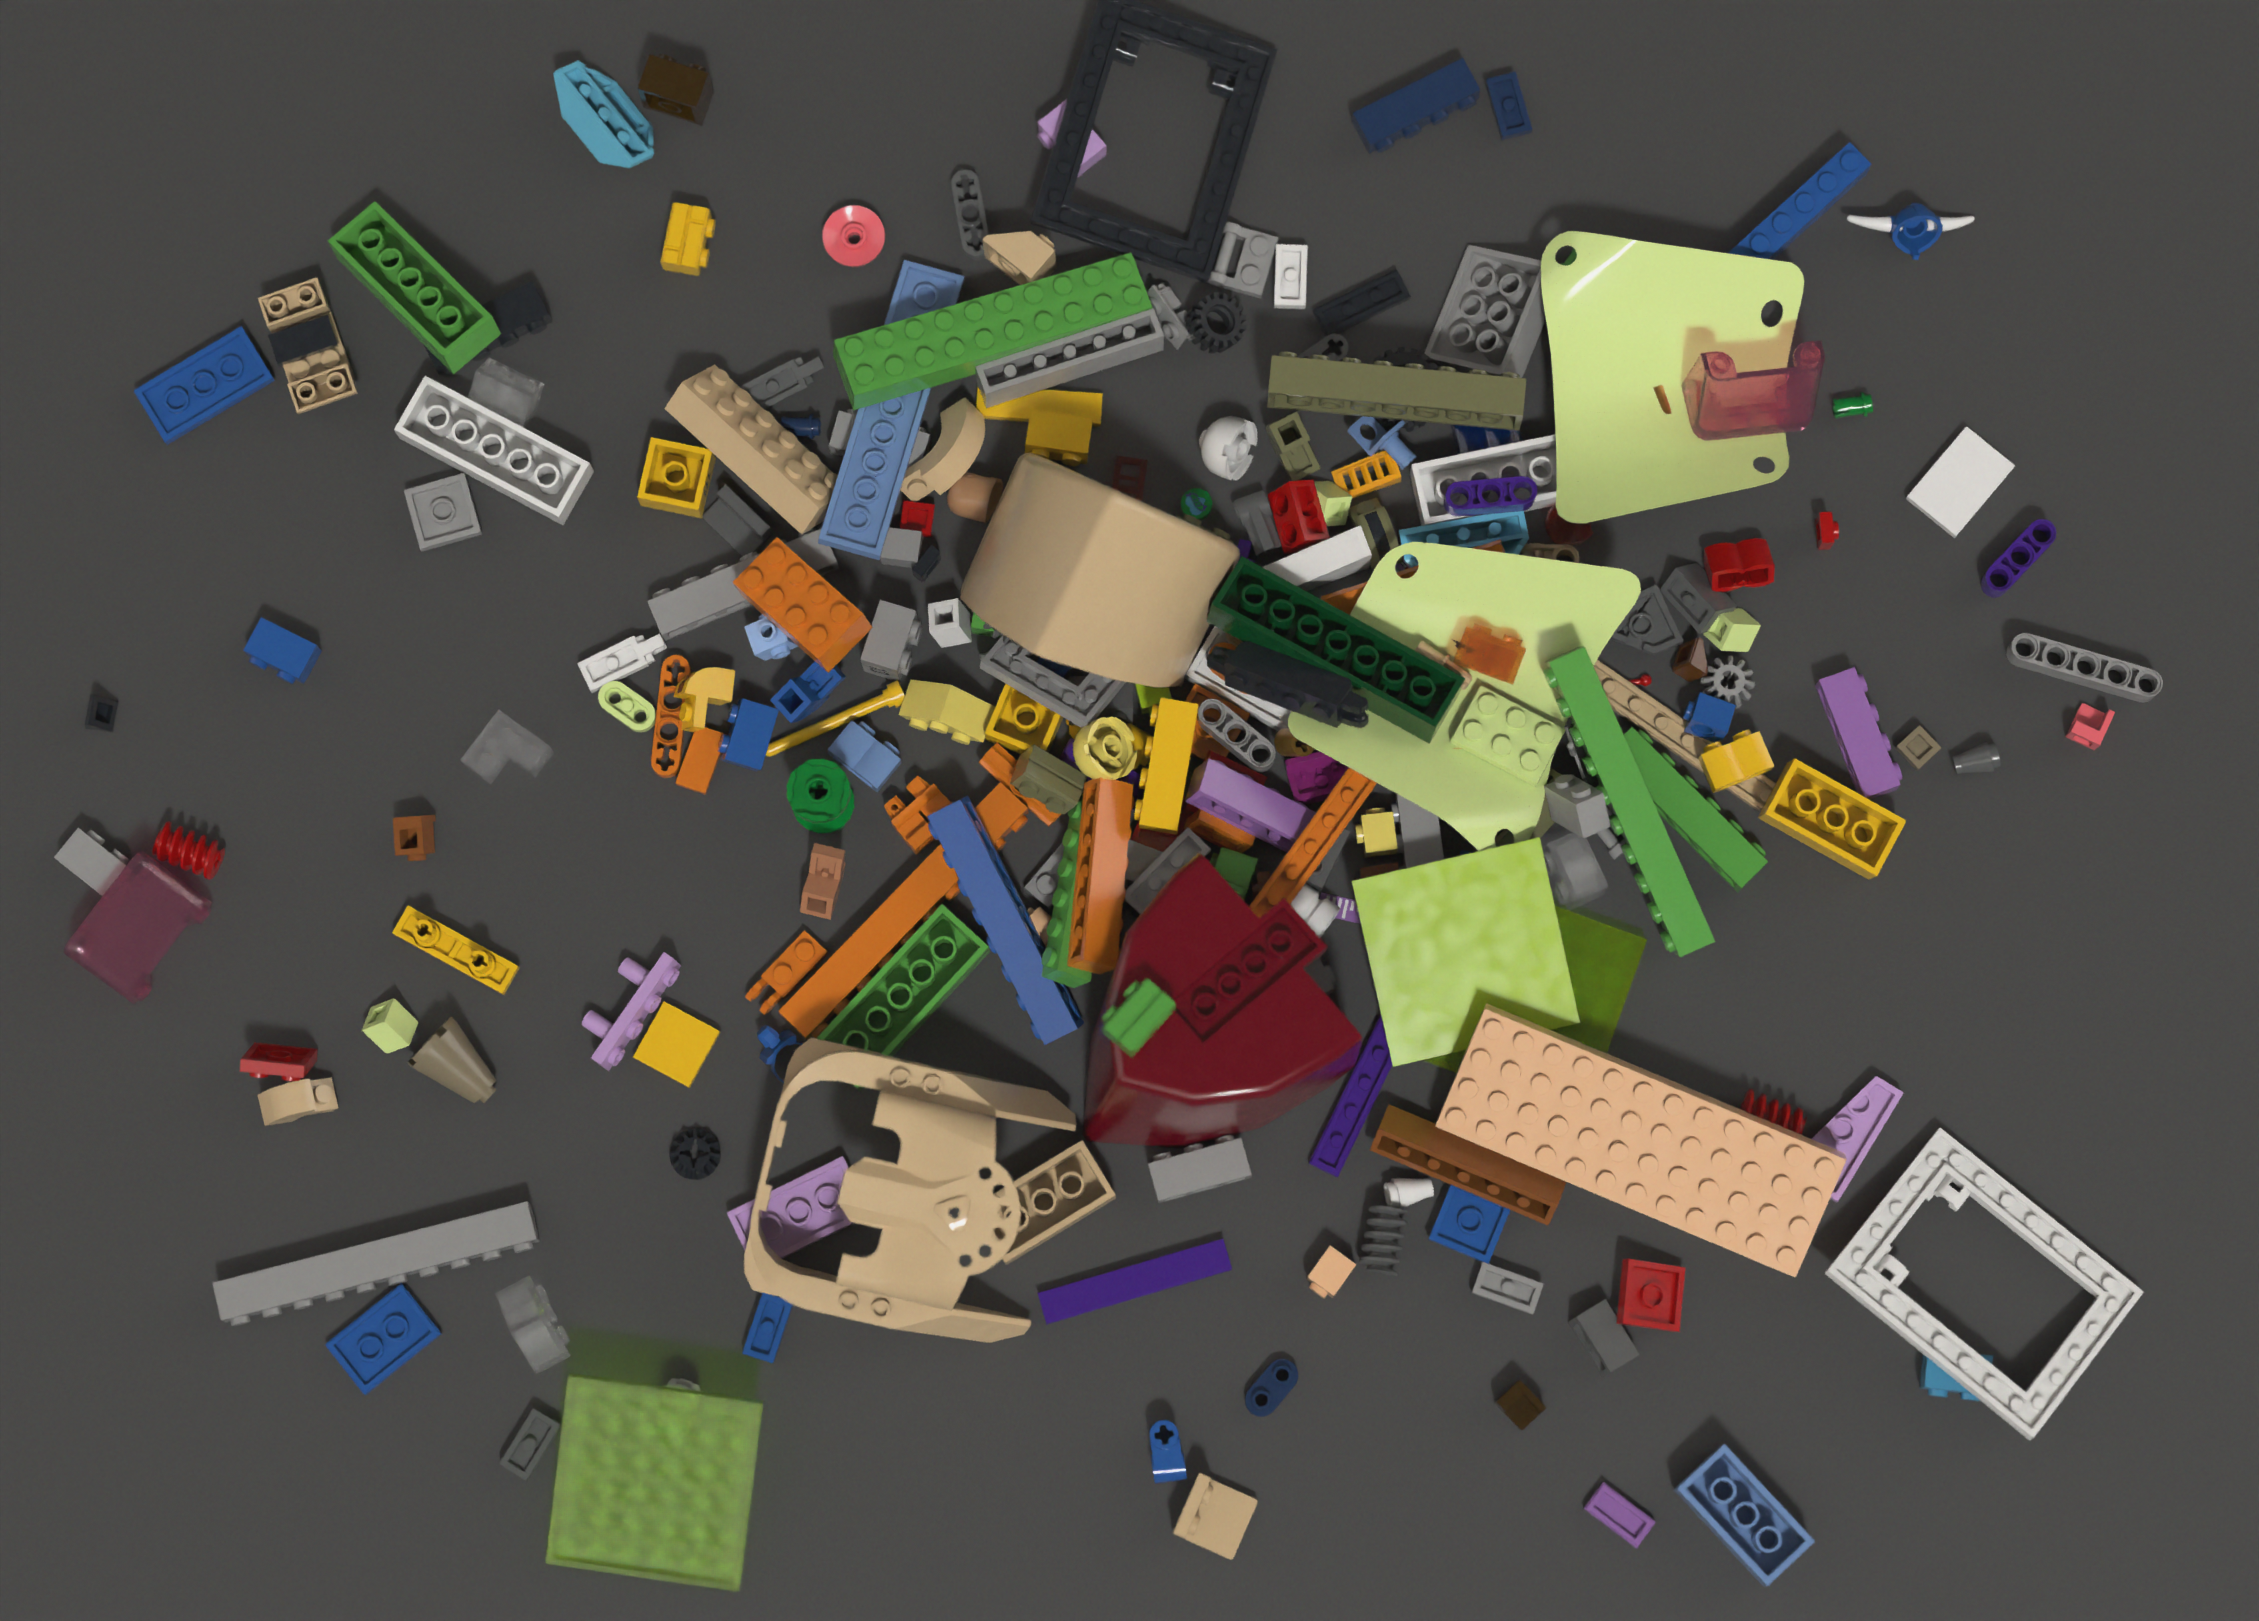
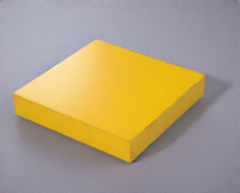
[633,1001,721,1088]

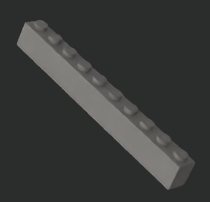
[212,1202,540,1326]

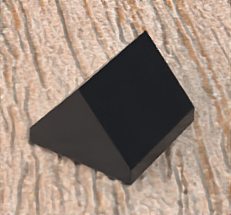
[85,694,118,732]

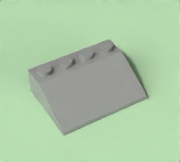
[1425,245,1546,378]

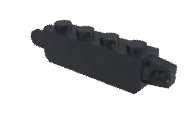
[1207,641,1369,728]

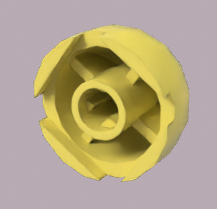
[1073,717,1137,780]

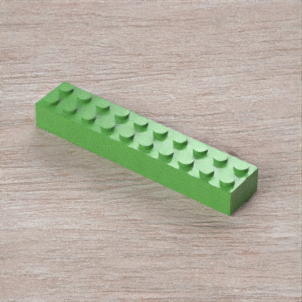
[833,253,1153,411]
[1543,646,1715,957]

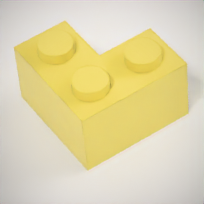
[898,679,995,745]

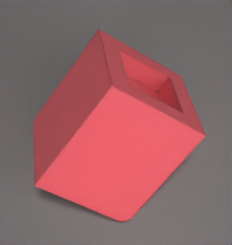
[2066,703,2115,750]

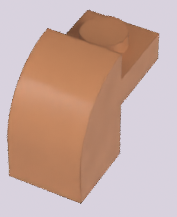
[800,843,846,920]

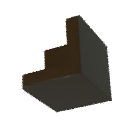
[1494,1380,1547,1430]

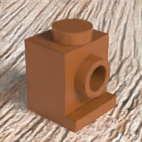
[393,815,436,861]

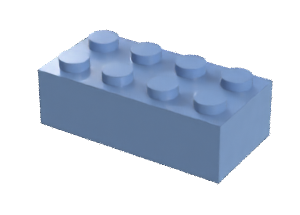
[1673,1444,1815,1586]

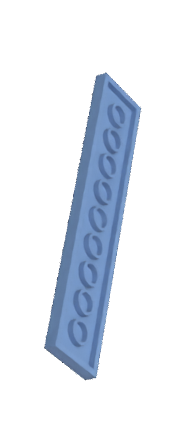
[818,260,964,560]

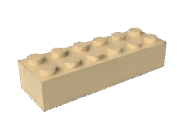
[664,365,838,534]

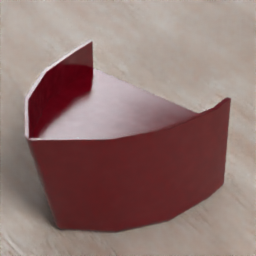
[1083,853,1362,1148]

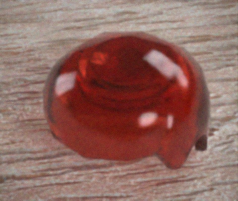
[1545,504,1594,547]

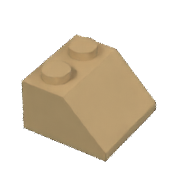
[983,231,1056,285]

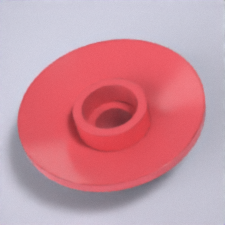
[823,205,885,267]

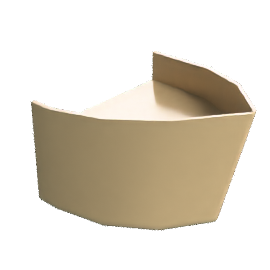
[961,452,1240,687]

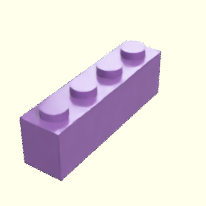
[1815,667,1902,800]
[1185,758,1316,853]

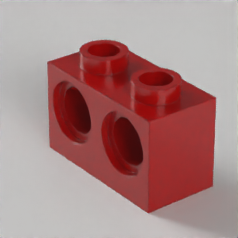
[1268,480,1330,554]

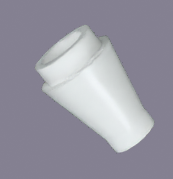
[1384,1178,1434,1209]

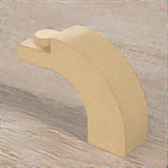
[901,397,985,502]

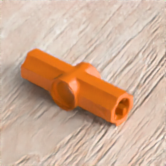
[978,743,1061,827]

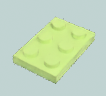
[1450,686,1566,787]

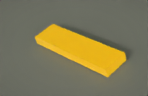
[976,388,1103,427]

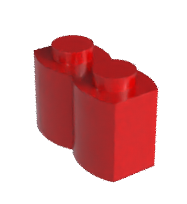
[1704,538,1775,592]

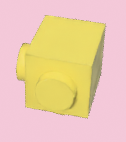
[1355,808,1398,858]

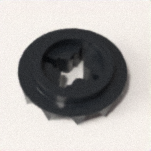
[669,1128,721,1180]

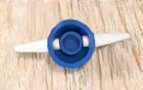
[1847,203,1975,260]

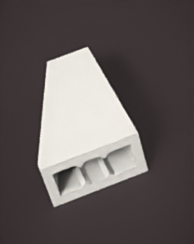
[1263,526,1372,591]

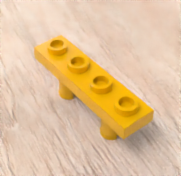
[392,906,520,995]

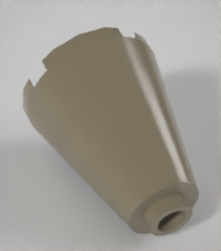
[407,1016,497,1104]

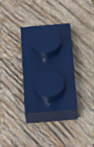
[1485,71,1532,140]

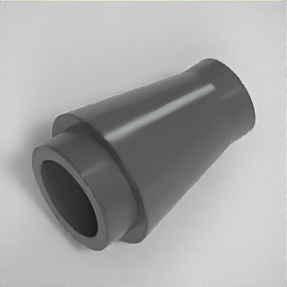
[1952,741,2001,774]

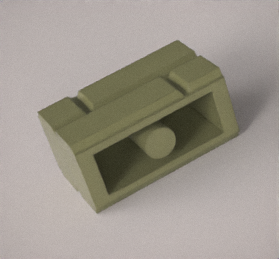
[1010,744,1087,815]

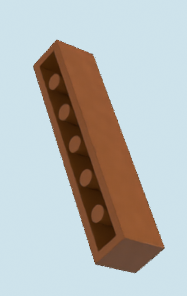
[1370,1104,1566,1226]

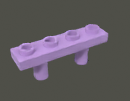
[582,952,681,1071]

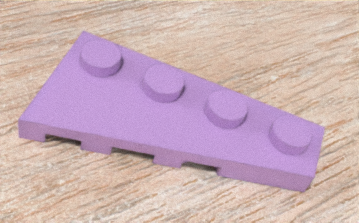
[1812,1076,1904,1203]

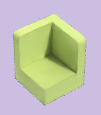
[1314,481,1352,526]
[1703,608,1761,652]
[362,998,418,1053]

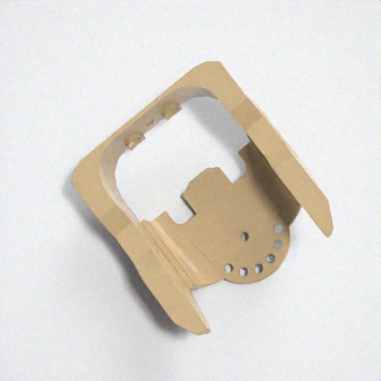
[744,1037,1076,1343]

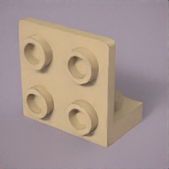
[1173,1473,1258,1560]

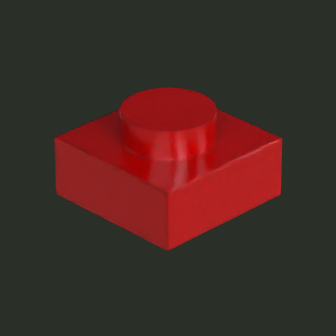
[900,501,935,538]
[1815,512,1839,550]

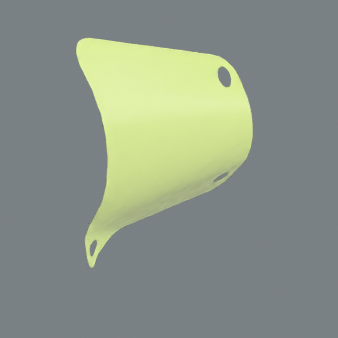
[1541,231,1804,523]
[1288,542,1641,851]

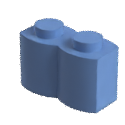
[828,720,901,792]

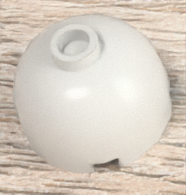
[1199,416,1257,481]

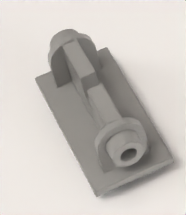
[1147,283,1195,350]

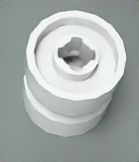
[1291,883,1341,938]

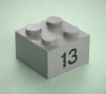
[860,600,923,682]

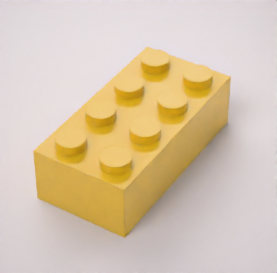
[1134,698,1199,835]
[1758,759,1907,880]

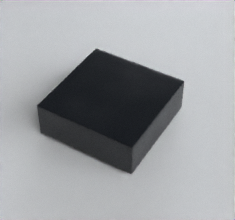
[912,545,941,582]

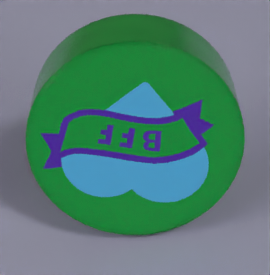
[1181,488,1212,521]

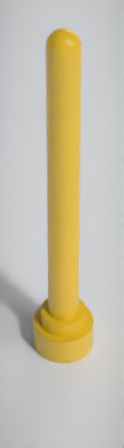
[766,680,905,757]

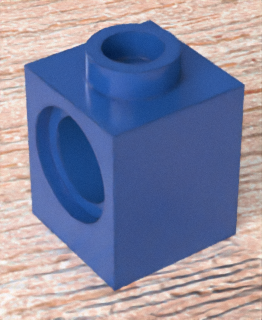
[1683,692,1736,743]

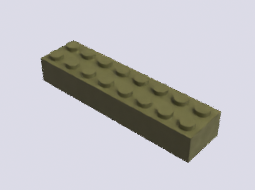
[1267,352,1526,431]

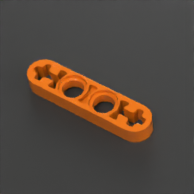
[651,655,691,778]

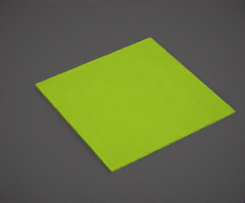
[1351,837,1580,1067]

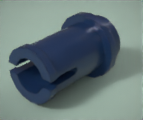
[781,414,821,439]

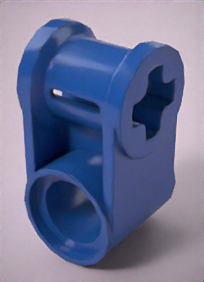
[1150,1420,1187,1484]

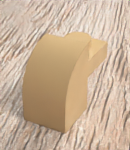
[258,1078,338,1126]

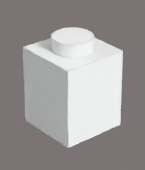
[928,598,972,648]

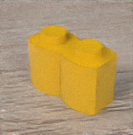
[1698,729,1774,793]

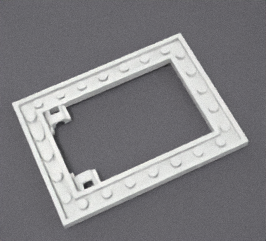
[1824,1128,2143,1440]

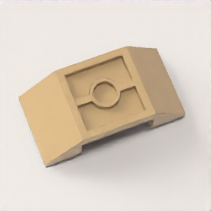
[258,277,358,414]

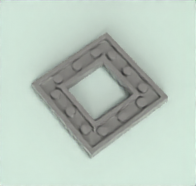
[980,636,1126,728]

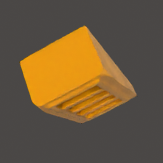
[1331,451,1402,498]

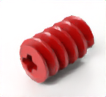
[152,821,225,880]
[1739,1089,1808,1135]

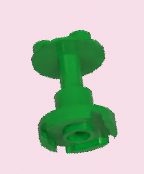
[786,759,855,834]

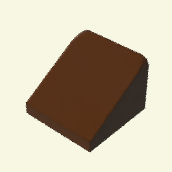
[1672,637,1708,682]

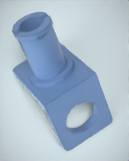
[1347,416,1417,470]

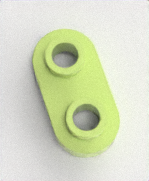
[598,681,656,732]

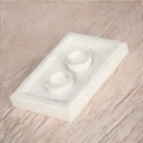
[1906,426,2015,538]

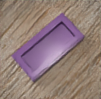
[1583,1482,1656,1548]

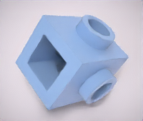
[745,614,798,661]

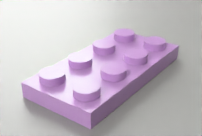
[727,1156,854,1259]

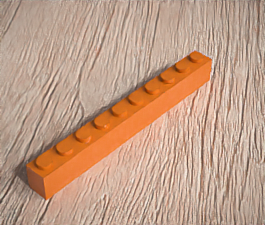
[778,782,1029,1040]

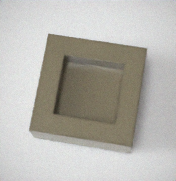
[1895,725,1941,771]

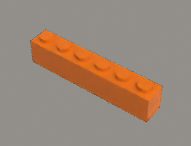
[1067,777,1134,975]

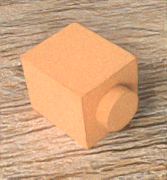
[1307,1246,1356,1298]

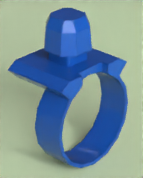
[756,1025,803,1083]

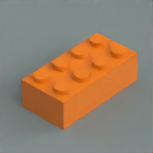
[733,537,873,673]

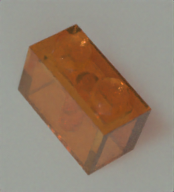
[1453,623,1526,685]

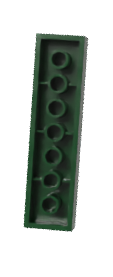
[1207,556,1465,744]

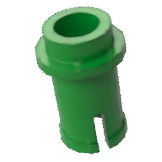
[1832,392,1873,419]

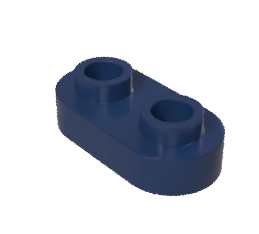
[1245,1359,1298,1417]

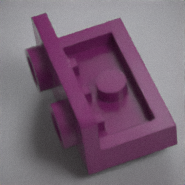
[1285,752,1349,805]

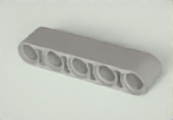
[2006,633,2163,703]

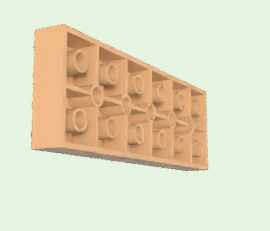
[1435,1003,1847,1278]

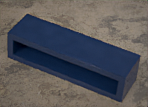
[1352,58,1480,154]

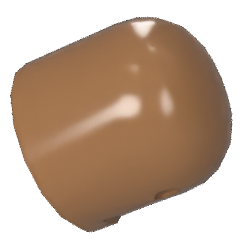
[947,472,1003,523]

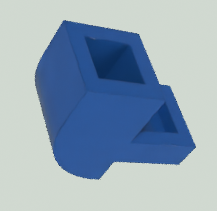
[770,661,846,723]

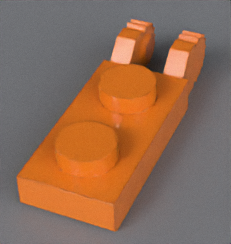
[745,930,828,1015]

